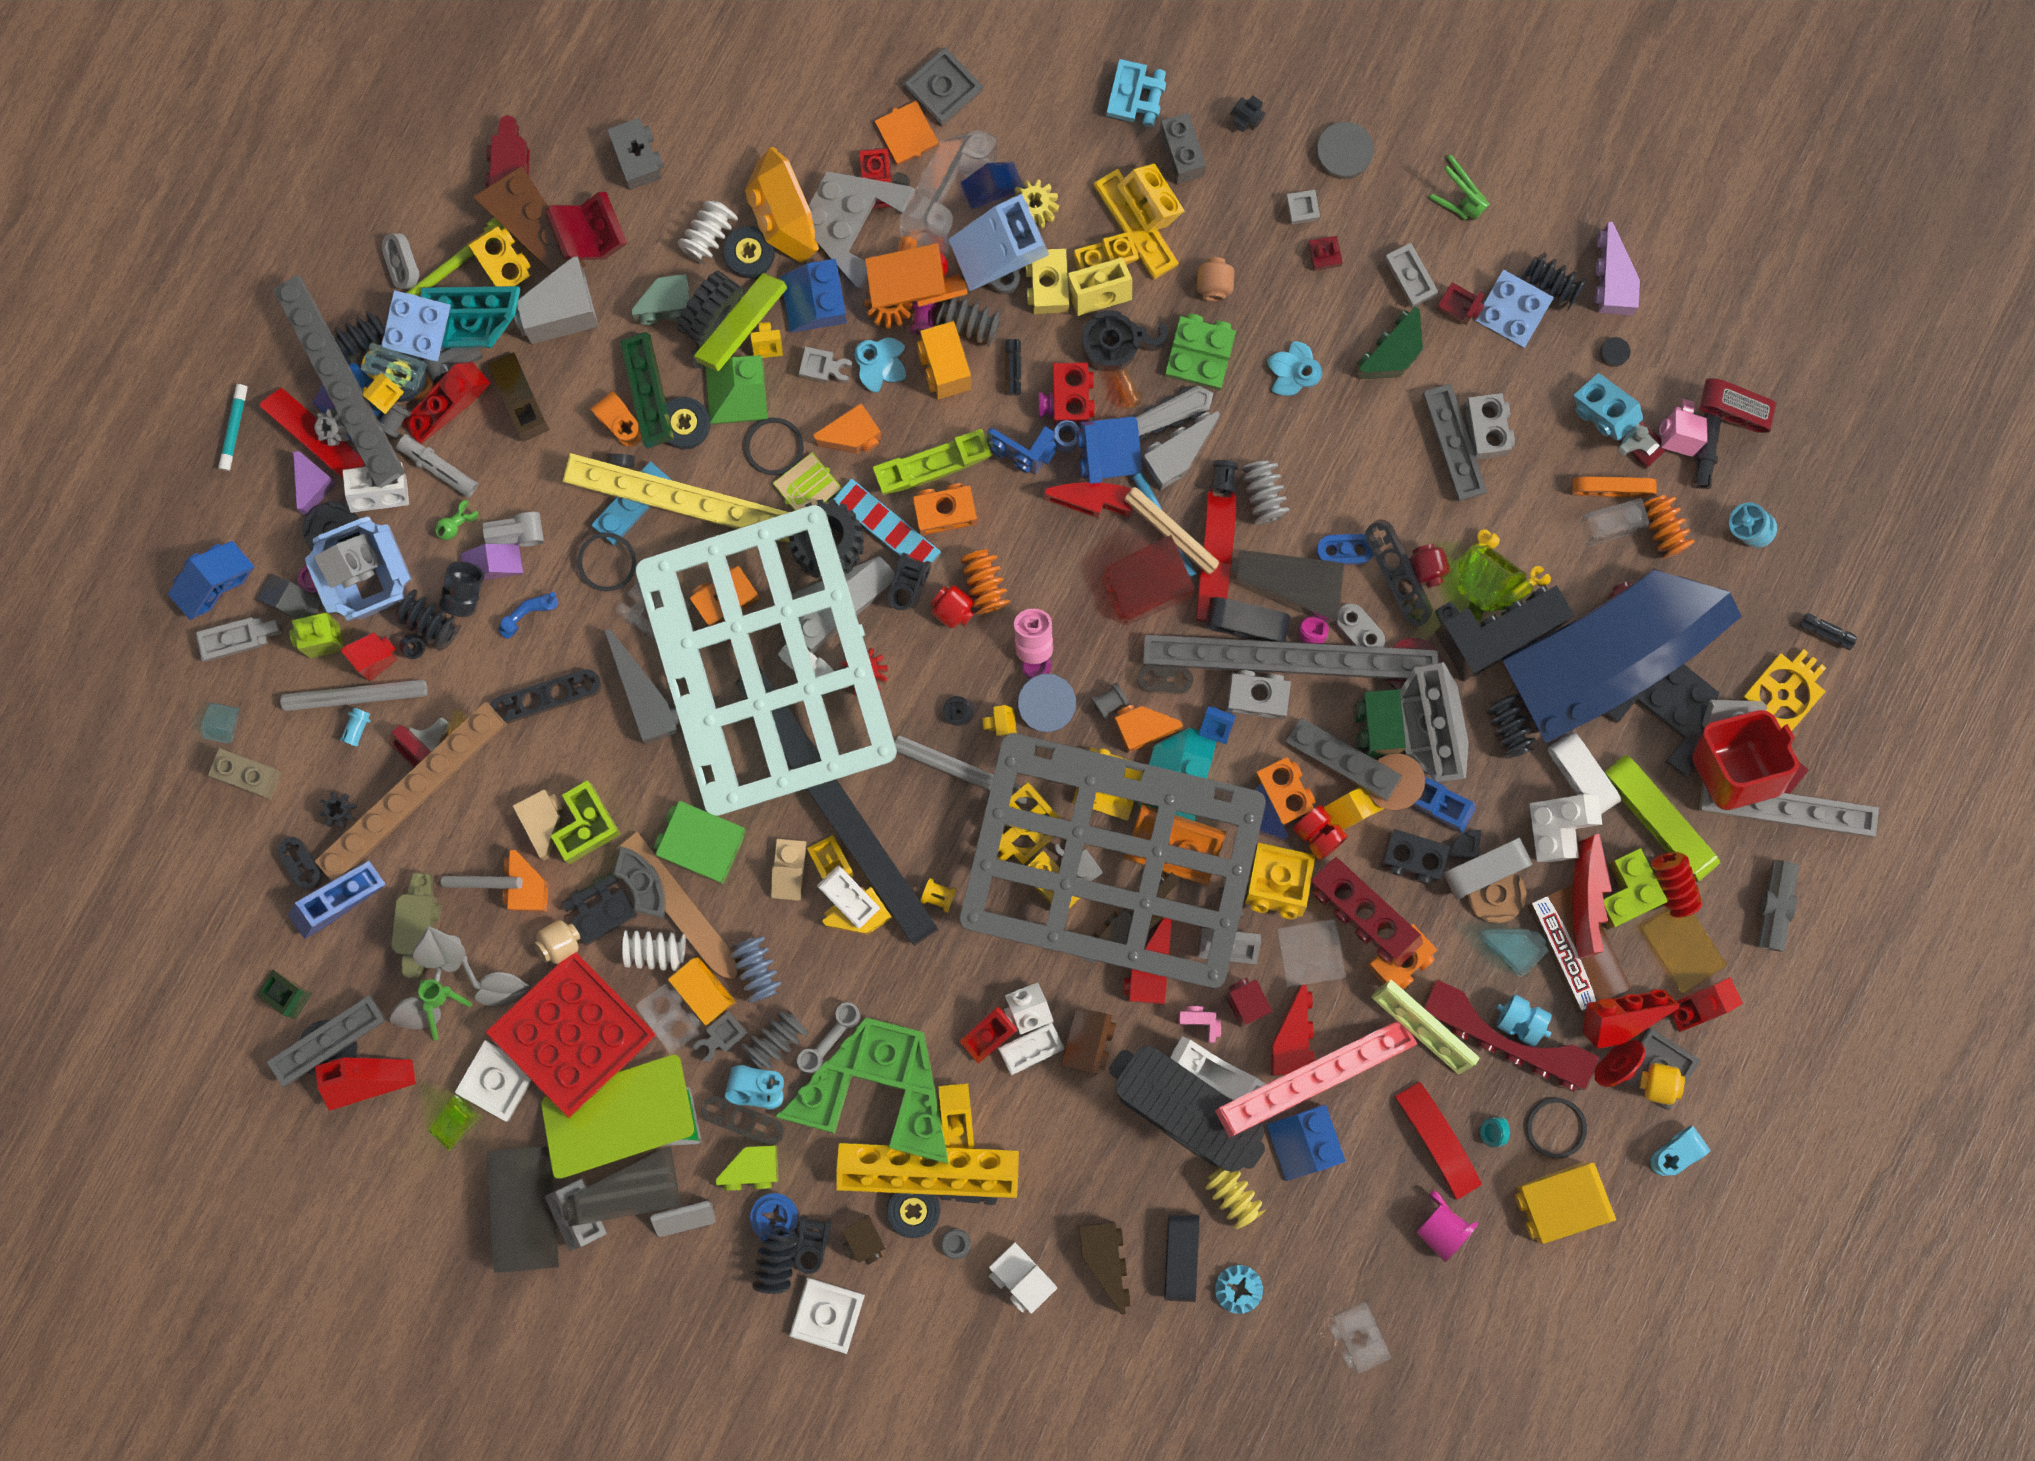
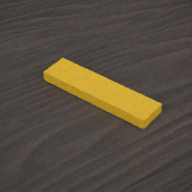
[1093,169,1179,280]

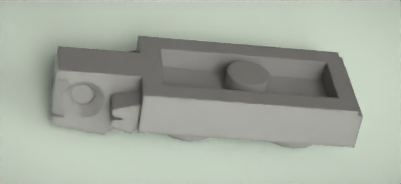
[195,617,282,662]

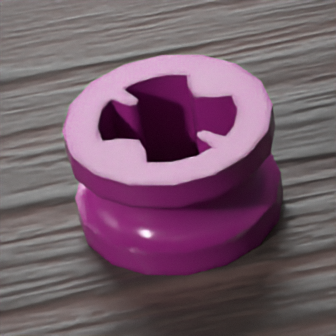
[1039,391,1054,418]

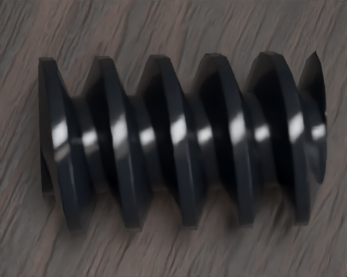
[1520,252,1586,311]
[334,311,385,363]
[395,589,461,651]
[1486,694,1536,759]
[752,1225,798,1294]

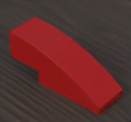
[1044,482,1133,519]

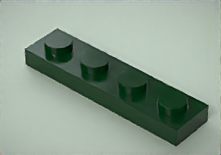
[620,332,674,449]

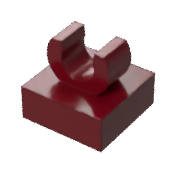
[1308,236,1343,271]

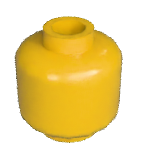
[1639,1063,1685,1105]

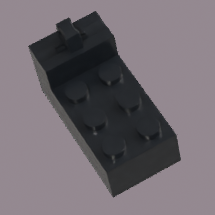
[1434,585,1575,682]

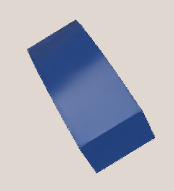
[1411,777,1476,833]

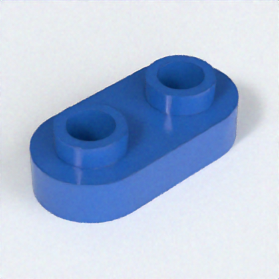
[1316,534,1374,566]

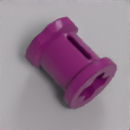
[910,301,937,336]

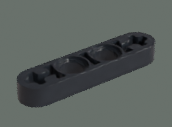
[1365,519,1433,626]
[490,669,602,724]

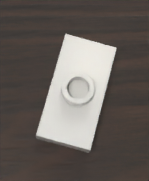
[817,865,880,929]
[998,1022,1065,1076]

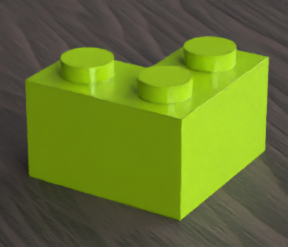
[551,780,621,864]
[1603,848,1668,929]

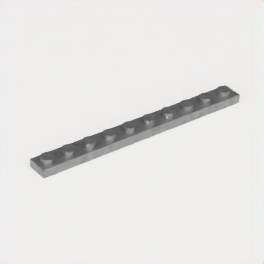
[1143,635,1438,680]

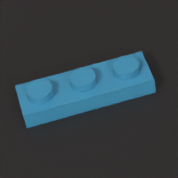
[592,461,671,546]

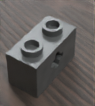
[607,117,664,190]

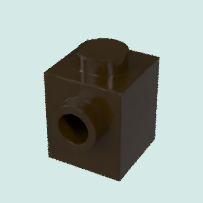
[842,1216,886,1265]

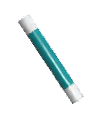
[218,384,248,471]

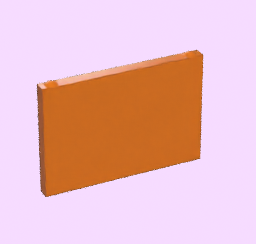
[865,243,946,309]

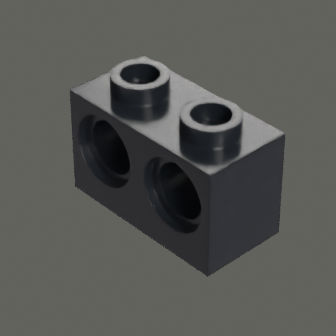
[1380,829,1450,885]

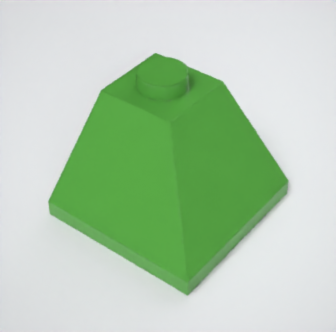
[706,355,768,424]

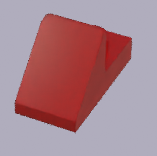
[959,1007,1018,1064]

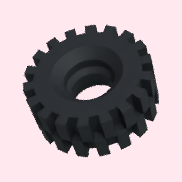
[677,270,744,347]

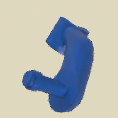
[498,592,558,639]

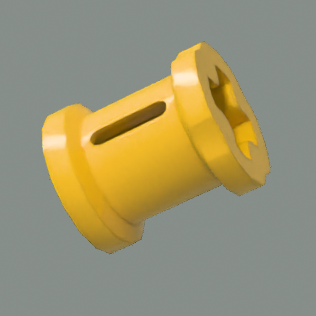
[920,878,957,913]

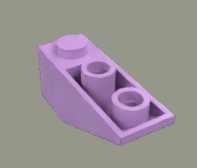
[1594,222,1640,315]

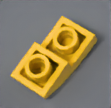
[1073,232,1139,270]

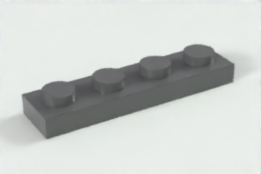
[1422,384,1487,502]
[1286,718,1402,802]
[267,995,387,1087]

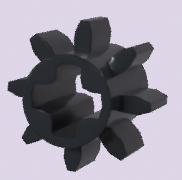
[1230,95,1266,132]
[318,792,357,829]

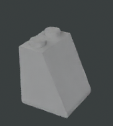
[514,256,599,344]

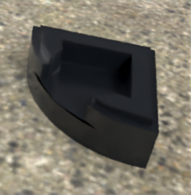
[1448,830,1481,859]

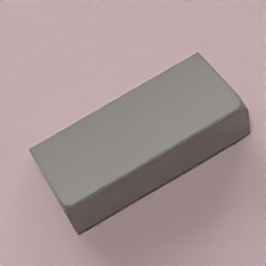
[650,1200,716,1237]

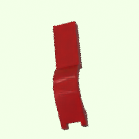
[1196,492,1237,622]

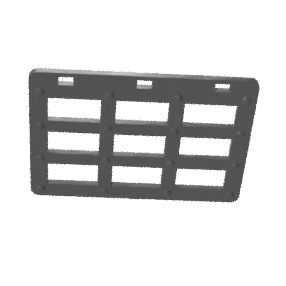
[960,733,1266,988]

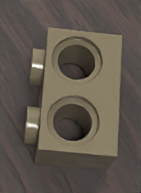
[208,748,282,800]

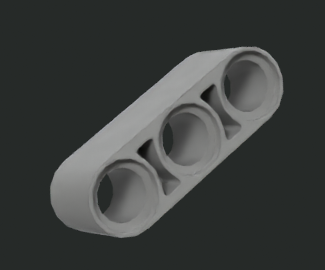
[1443,838,1533,900]

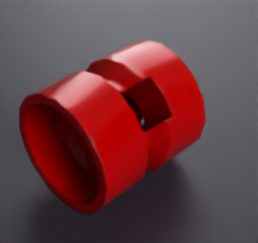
[1293,805,1349,861]

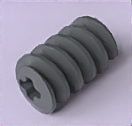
[936,297,1000,347]
[741,1009,809,1070]

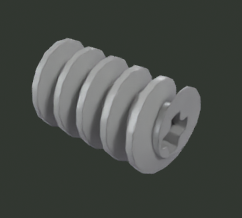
[1241,461,1290,525]

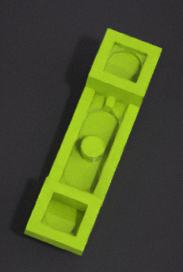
[873,428,992,495]

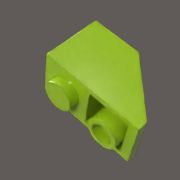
[716,1146,778,1191]

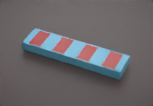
[833,478,941,571]

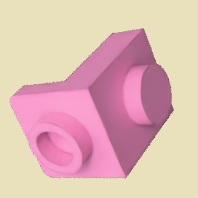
[1178,1006,1221,1043]

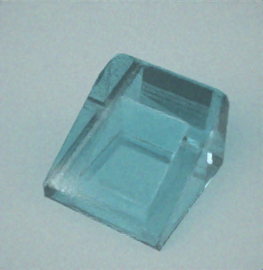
[201,703,239,743]

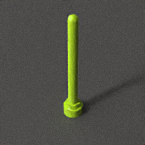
[406,218,504,297]

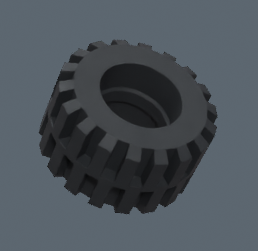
[788,499,864,578]

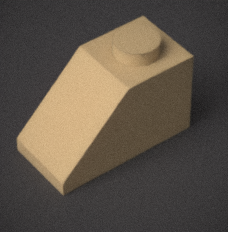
[513,789,563,861]

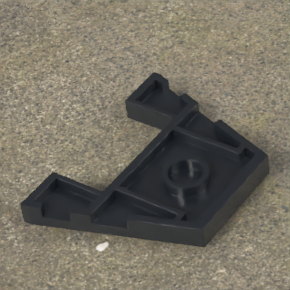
[1604,664,1720,778]

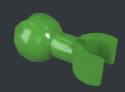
[435,500,479,540]

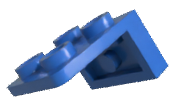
[1076,416,1142,484]
[987,426,1057,475]

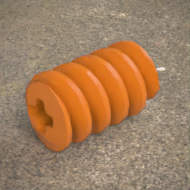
[1639,495,1695,560]
[960,549,1010,614]

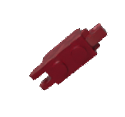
[485,114,530,189]

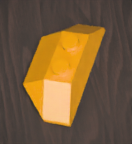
[745,147,819,263]

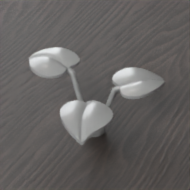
[390,926,529,1030]

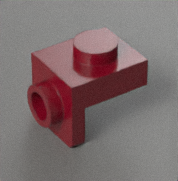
[1436,282,1485,325]

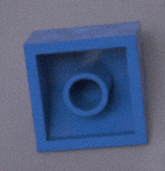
[780,259,847,333]
[1266,1105,1346,1181]

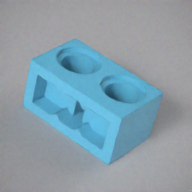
[1573,373,1643,442]

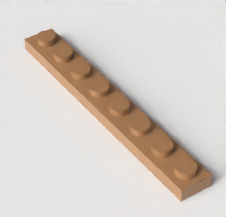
[315,702,507,881]

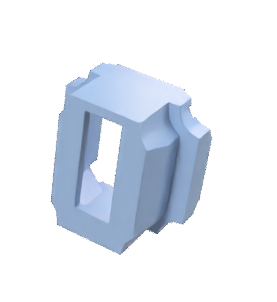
[304,516,412,621]

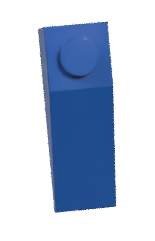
[288,861,386,939]

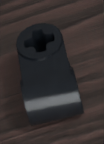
[888,552,932,610]
[795,1215,832,1274]

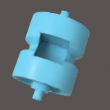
[1729,502,1777,548]
[1496,994,1552,1047]

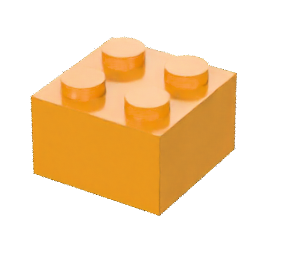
[917,321,971,400]

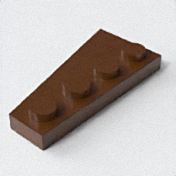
[473,166,586,273]

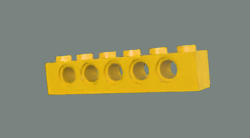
[837,1143,1019,1198]

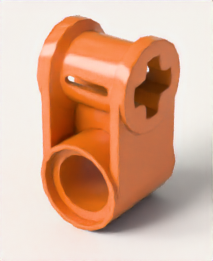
[590,390,642,447]

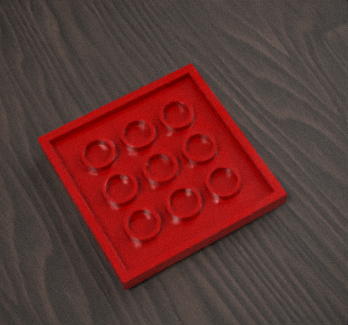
[486,952,657,1119]

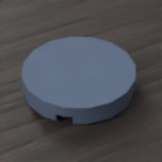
[1018,674,1076,732]

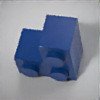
[168,541,255,620]

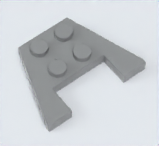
[808,171,915,289]

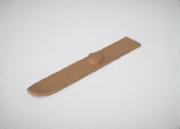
[616,832,738,979]

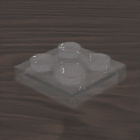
[1276,919,1346,988]

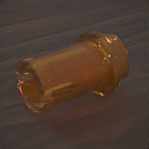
[1111,370,1141,409]

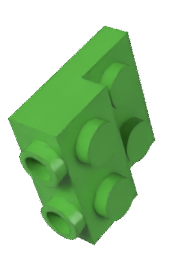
[1165,314,1236,391]

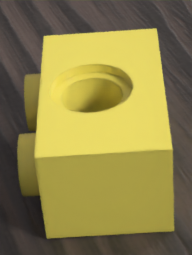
[1026,249,1069,314]
[1068,257,1132,316]

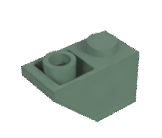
[632,274,691,325]

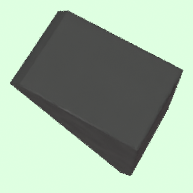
[257,574,322,620]

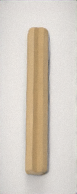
[1124,487,1219,574]

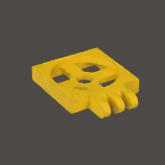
[1742,649,1826,731]
[996,781,1062,864]

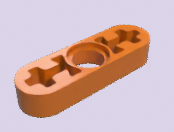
[1572,477,1657,498]

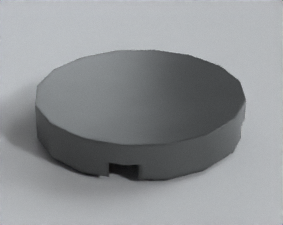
[1316,122,1374,179]

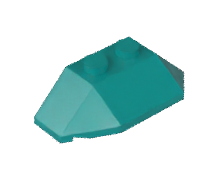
[420,286,520,348]
[1138,728,1216,821]

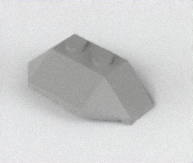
[1400,662,1469,782]

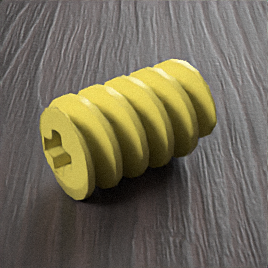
[1205,1167,1267,1230]

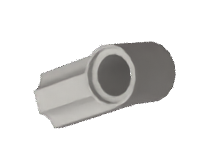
[483,512,544,547]

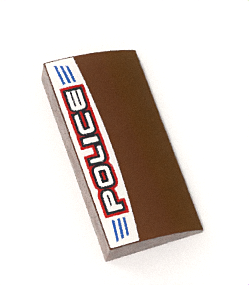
[1527,884,1631,1012]

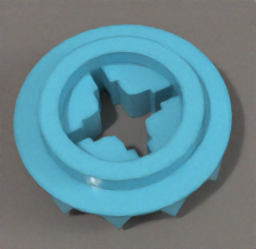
[1215,1265,1263,1314]

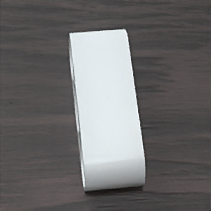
[1547,731,1621,814]

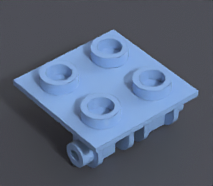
[1475,269,1554,348]
[381,290,451,362]

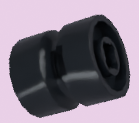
[439,561,484,617]

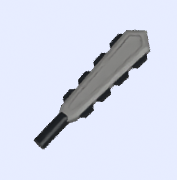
[1131,385,1213,441]

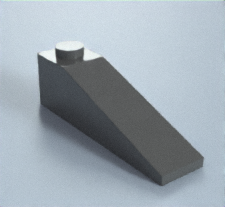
[605,629,680,744]

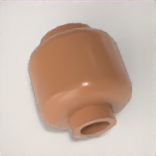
[1196,257,1235,302]

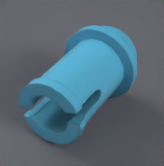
[340,707,371,747]

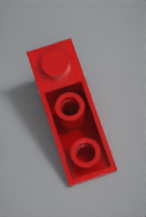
[402,362,491,444]
[1270,985,1315,1076]
[1582,989,1680,1049]
[315,1057,416,1111]

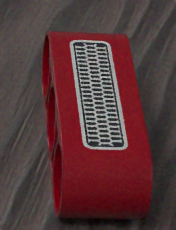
[1699,378,1777,433]

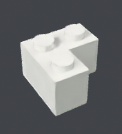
[1529,794,1602,862]
[989,1242,1058,1314]

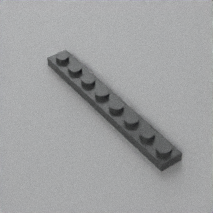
[273,275,406,488]

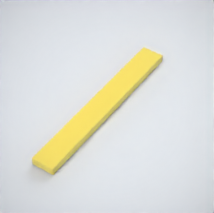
[563,453,790,543]

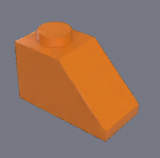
[813,403,882,454]
[1114,705,1183,753]

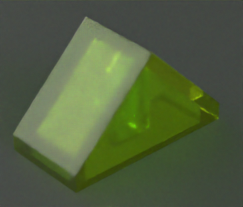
[428,1096,483,1151]

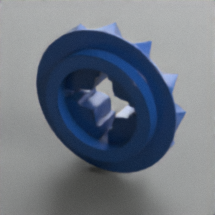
[750,1193,798,1238]

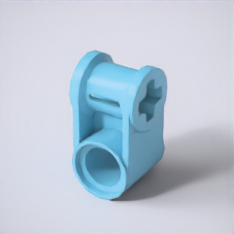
[725,1065,784,1109]
[1650,1125,1711,1176]

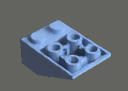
[948,194,1049,291]

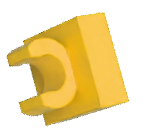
[751,322,783,358]
[362,373,404,414]
[982,705,1017,738]

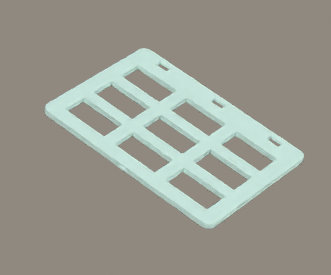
[636,505,897,816]

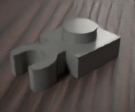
[693,1010,748,1062]

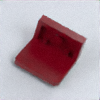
[546,192,628,260]

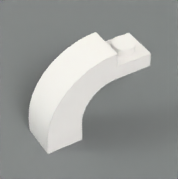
[1170,1036,1267,1101]

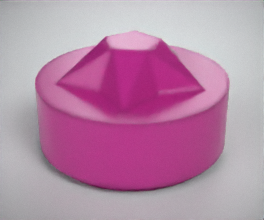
[1298,617,1329,644]

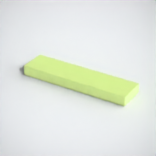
[1371,980,1480,1075]

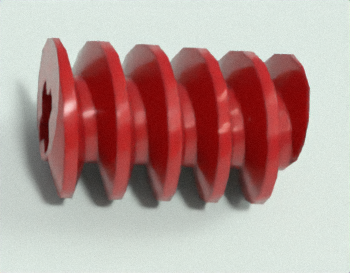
[1651,852,1703,918]

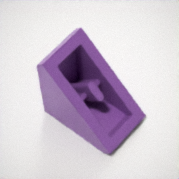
[294,451,336,515]
[461,544,523,580]

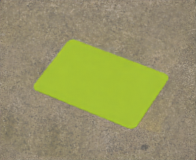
[541,1055,694,1179]

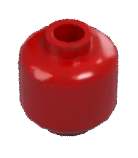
[930,585,974,629]

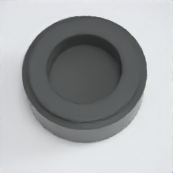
[941,1229,971,1259]

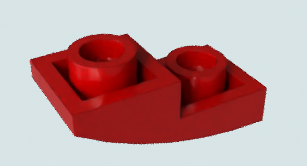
[859,148,892,209]

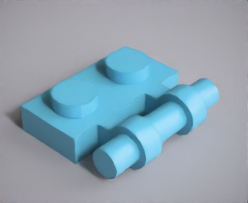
[1106,59,1166,127]

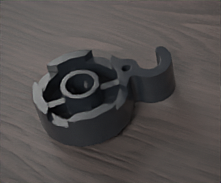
[1081,310,1167,372]

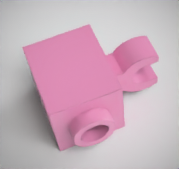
[1659,398,1707,457]

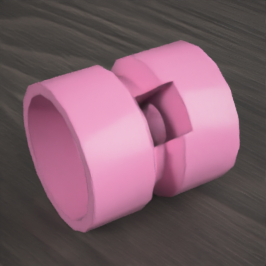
[1014,609,1053,664]

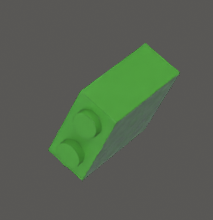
[654,801,746,885]

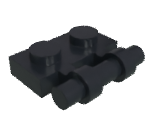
[560,872,638,946]

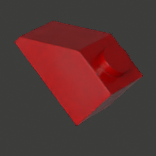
[341,633,398,681]

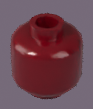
[1409,543,1450,589]

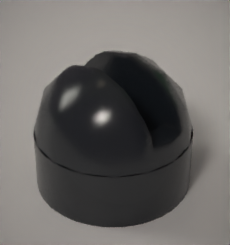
[399,634,425,659]

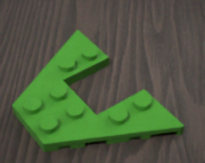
[776,1017,949,1164]

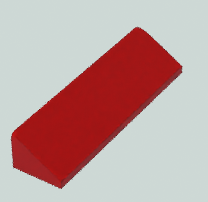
[259,387,365,480]

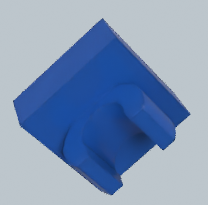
[1199,706,1236,744]

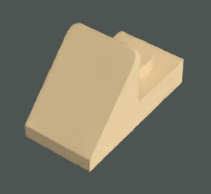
[771,839,807,901]

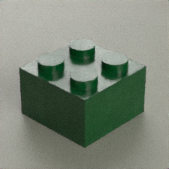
[1353,689,1406,758]

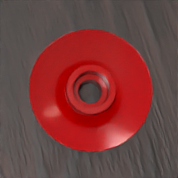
[1594,1040,1646,1087]

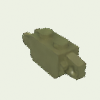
[391,873,441,980]

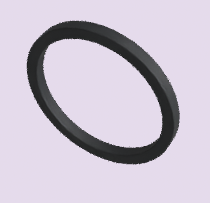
[745,418,804,475]
[577,533,637,591]
[1527,1098,1587,1158]

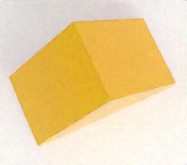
[1324,787,1384,830]
[807,835,854,879]

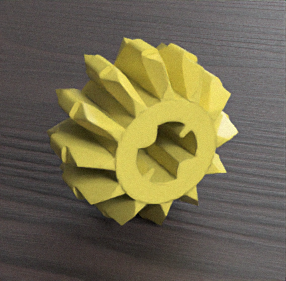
[1011,179,1059,229]

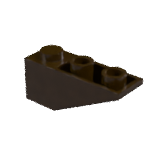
[488,352,550,442]
[1078,1222,1130,1315]

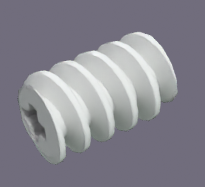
[678,200,738,265]
[622,930,686,971]

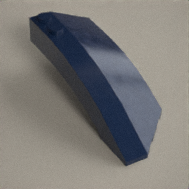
[1502,568,1742,743]

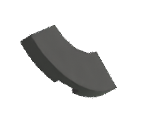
[613,846,666,918]

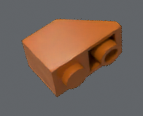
[503,850,548,912]

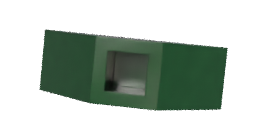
[1355,306,1423,379]

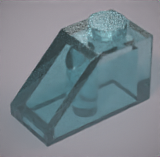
[1477,929,1549,977]

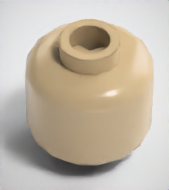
[534,920,580,964]

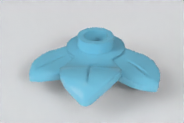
[854,338,906,393]
[1267,341,1322,396]

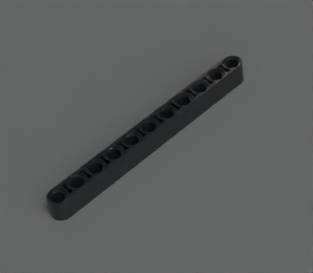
[735,666,938,946]

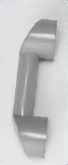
[797,1002,861,1074]

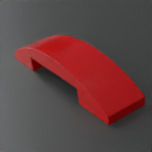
[1395,1082,1482,1200]

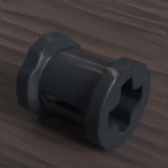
[1210,460,1239,495]

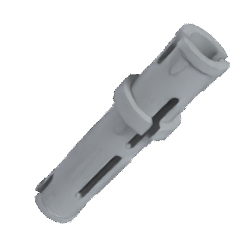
[396,434,479,498]

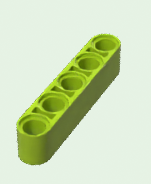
[1604,755,1720,883]

